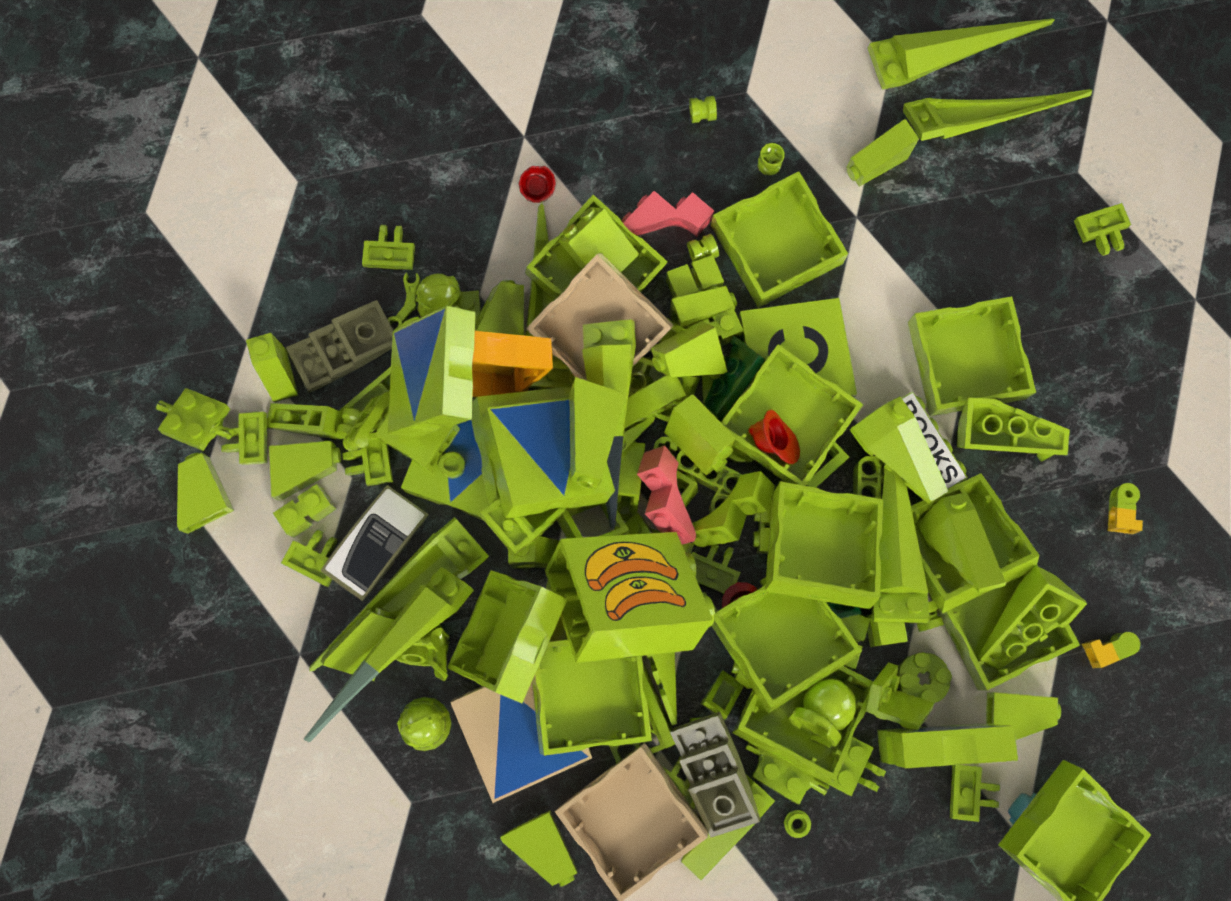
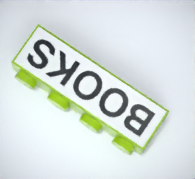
[902,392,968,489]

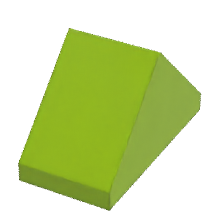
[700,670,744,720]

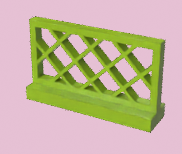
[609,660,675,763]

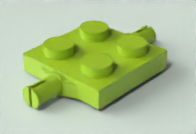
[156,388,234,451]
[745,742,829,805]

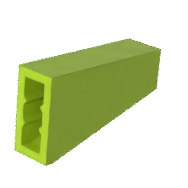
[569,377,626,489]

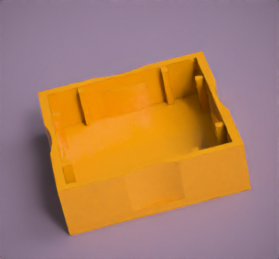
[472,331,553,397]

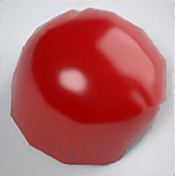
[518,166,556,203]

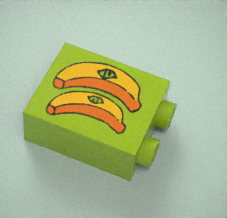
[545,532,715,663]

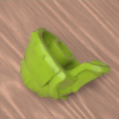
[395,624,450,681]

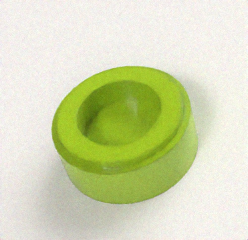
[439,452,466,479]

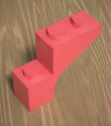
[621,191,715,237]
[637,446,696,545]

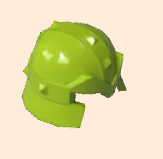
[415,273,461,317]
[397,697,451,751]

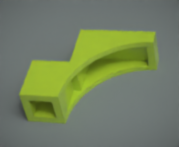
[692,471,775,547]

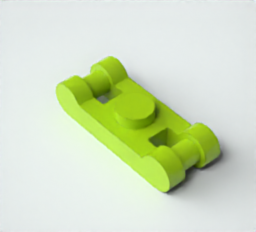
[343,392,390,451]

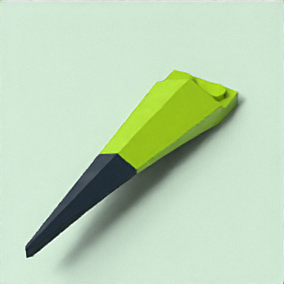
[582,319,636,529]

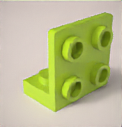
[866,662,934,730]

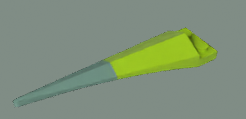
[304,567,474,743]

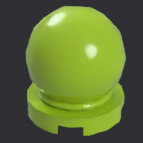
[789,678,857,749]

